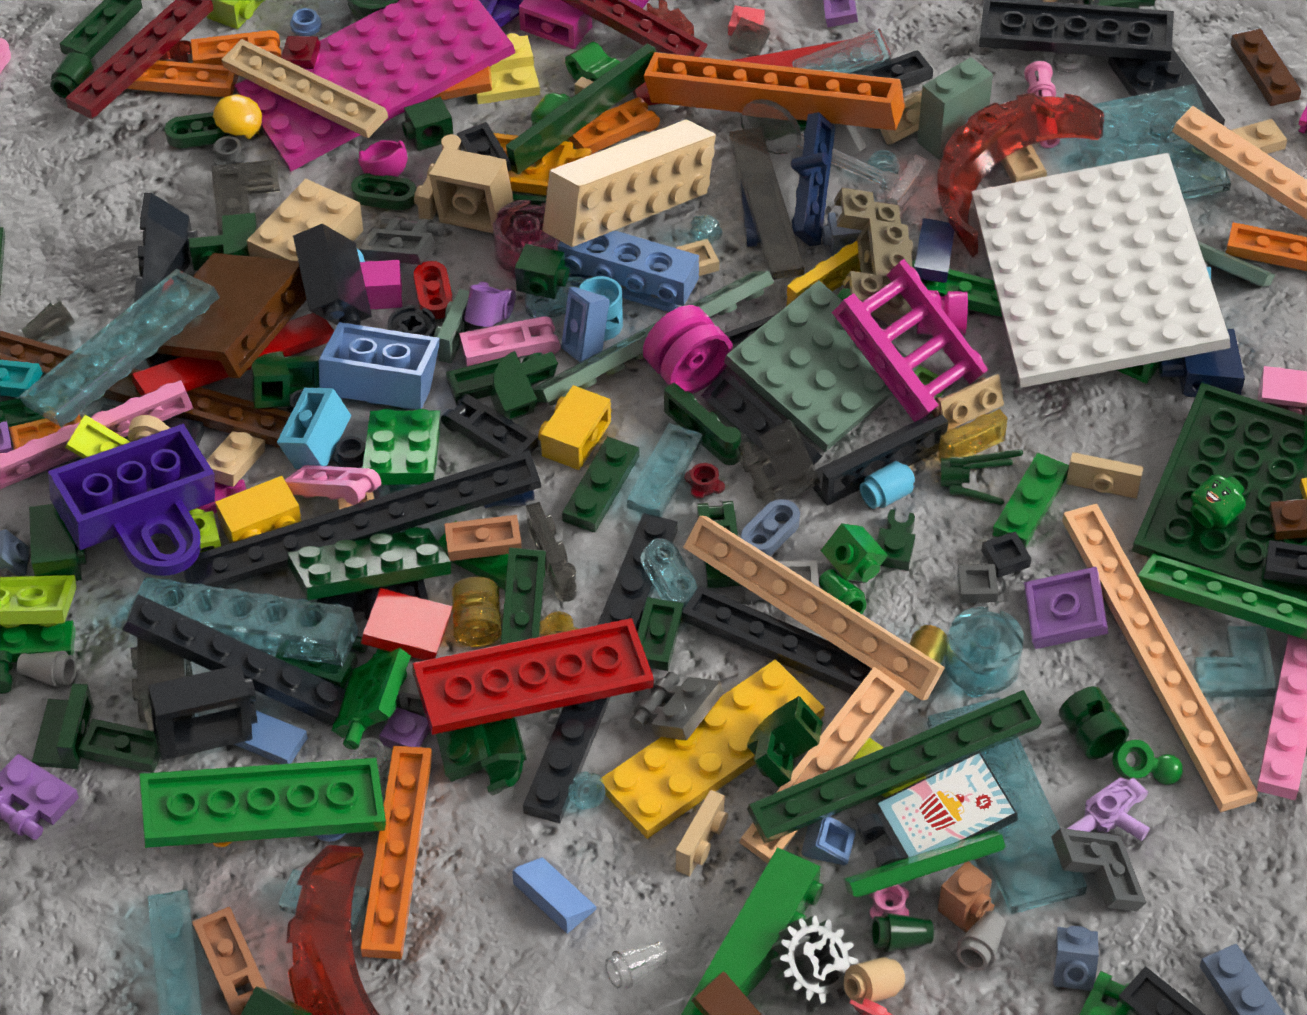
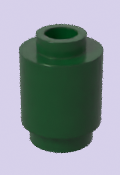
[50,52,94,99]

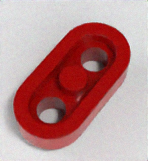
[414,261,453,319]

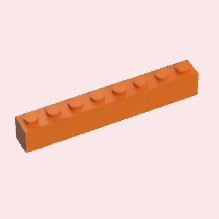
[644,52,905,131]

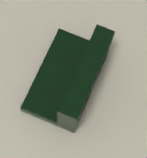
[32,683,94,769]

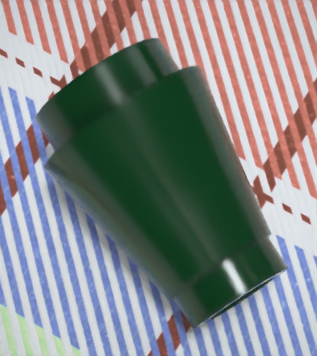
[871,912,934,953]

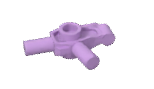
[1067,778,1150,841]

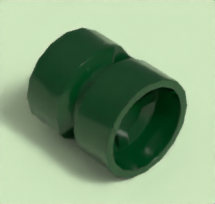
[1059,686,1129,760]

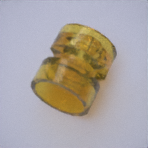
[451,577,501,647]

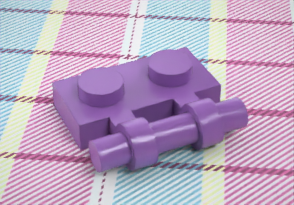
[0,754,79,840]

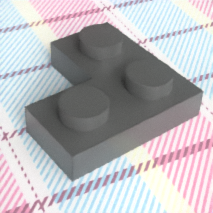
[1051,828,1147,911]

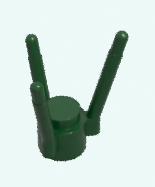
[941,449,1023,505]

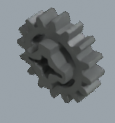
[771,916,858,1007]

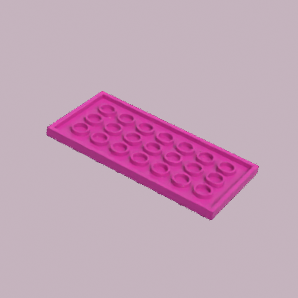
[235,0,516,171]

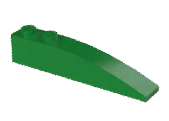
[681,847,824,1015]

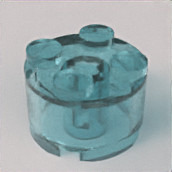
[944,607,1024,698]

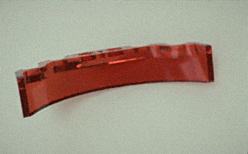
[937,93,1104,258]
[286,845,380,1015]

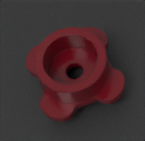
[684,463,725,499]

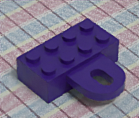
[48,424,215,576]

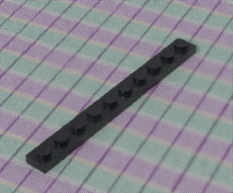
[183,451,541,597]
[523,513,678,823]

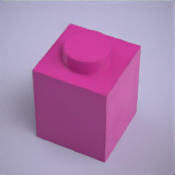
[360,260,402,309]

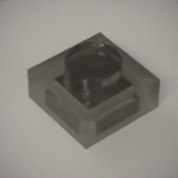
[728,17,770,57]

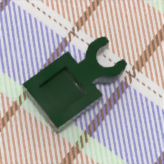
[877,509,916,571]

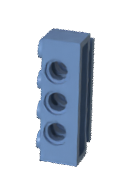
[558,230,699,312]

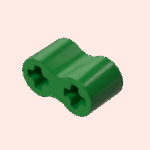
[565,42,621,82]

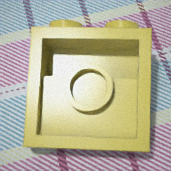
[475,33,540,104]

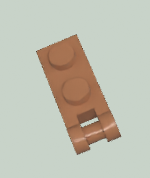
[192,906,267,1015]

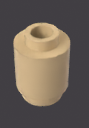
[844,957,905,1005]

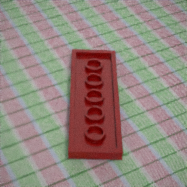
[412,618,654,735]

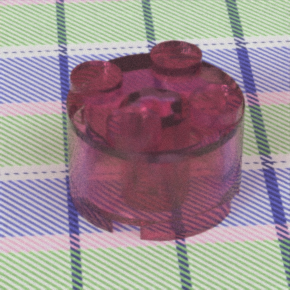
[493,200,560,278]

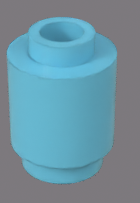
[859,461,915,509]

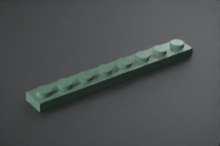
[532,271,774,406]

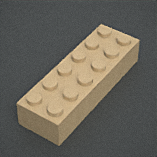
[543,119,716,247]

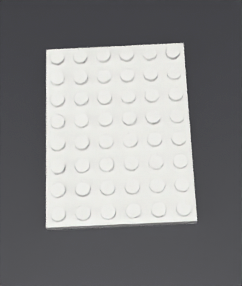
[972,153,1230,388]

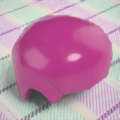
[358,140,408,177]

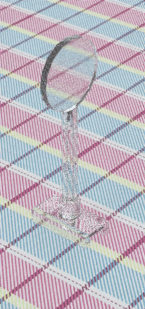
[740,99,927,212]

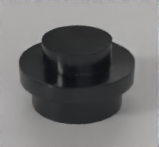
[334,436,365,468]

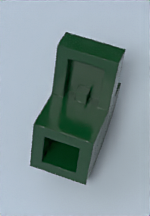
[189,212,258,271]
[252,351,320,408]
[491,351,558,421]
[747,696,823,788]

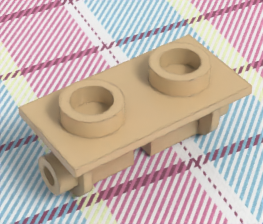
[932,374,1004,431]

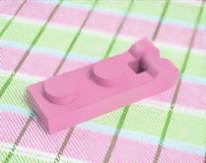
[459,316,561,366]
[285,465,381,505]

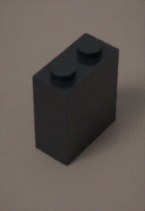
[293,223,372,325]

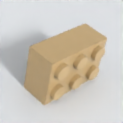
[247,178,363,261]

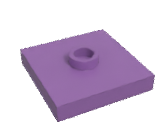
[1024,567,1109,649]

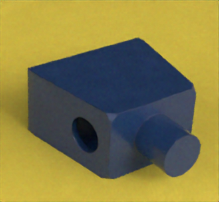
[1159,329,1245,397]

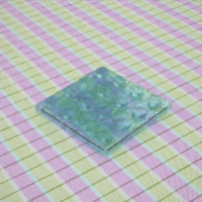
[1068,84,1231,200]

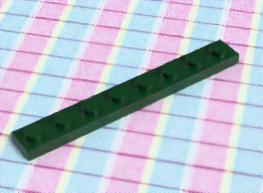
[747,690,1042,844]

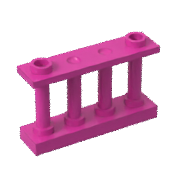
[832,259,988,422]

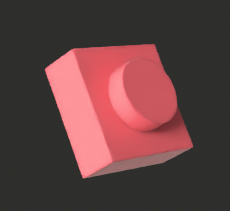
[728,5,765,40]

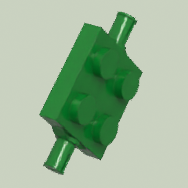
[331,648,411,750]

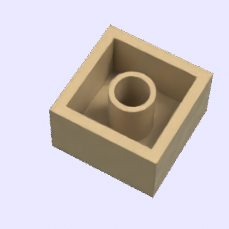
[429,147,514,235]

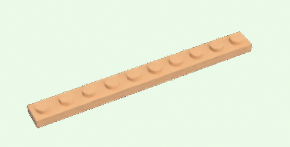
[1062,503,1258,812]

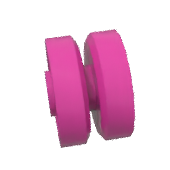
[643,305,733,394]

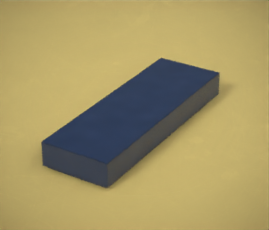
[914,218,956,283]

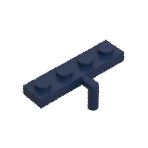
[790,112,836,247]

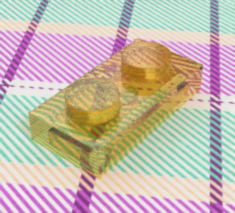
[938,409,1008,462]

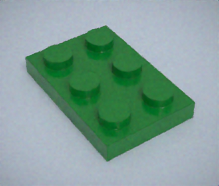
[362,409,441,485]

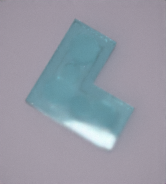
[1194,626,1277,697]

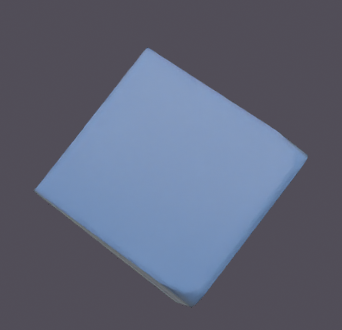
[801,817,856,866]

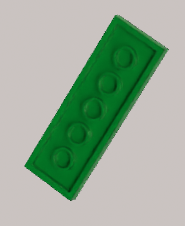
[140,758,386,848]

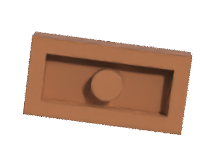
[444,515,522,561]

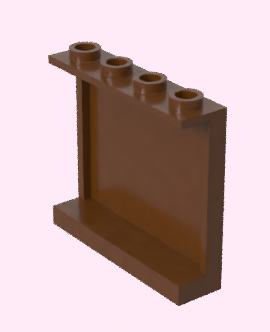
[135,253,307,379]

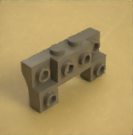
[834,187,916,326]

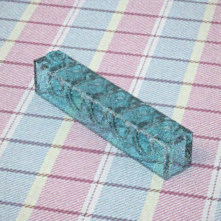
[128,577,358,666]

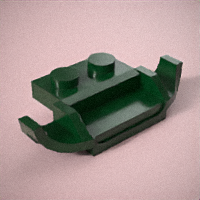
[436,717,527,796]

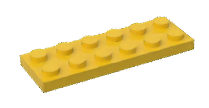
[598,659,825,839]

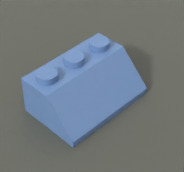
[319,322,439,410]

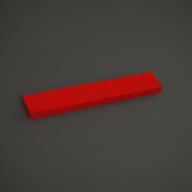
[132,313,334,396]

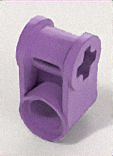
[464,281,516,327]

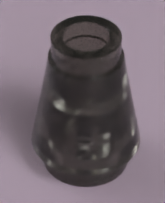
[21,300,75,342]

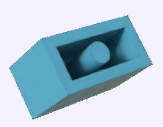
[277,387,352,469]

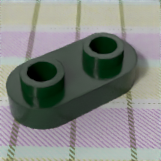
[165,112,230,148]
[351,173,416,210]

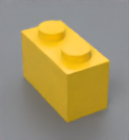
[538,385,611,470]
[215,476,302,543]

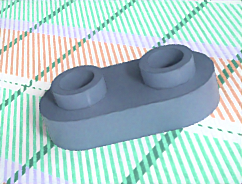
[741,499,800,556]

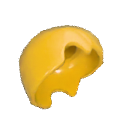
[213,94,262,139]

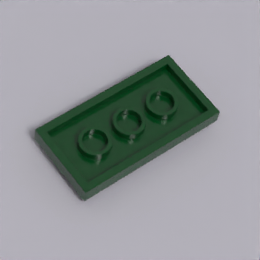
[287,527,451,601]

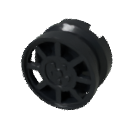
[387,305,436,337]

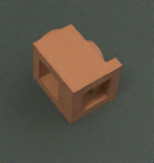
[938,861,995,932]

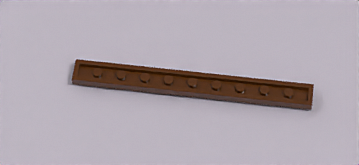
[0,331,291,448]

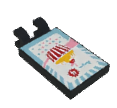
[855,751,1018,867]

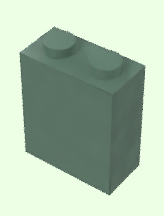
[917,57,993,160]

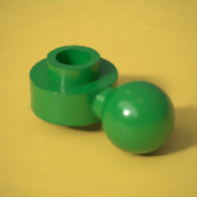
[1112,739,1183,785]

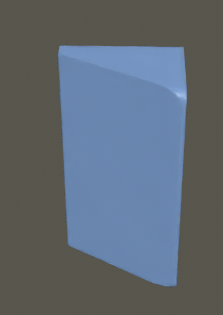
[561,287,609,362]
[512,857,597,934]

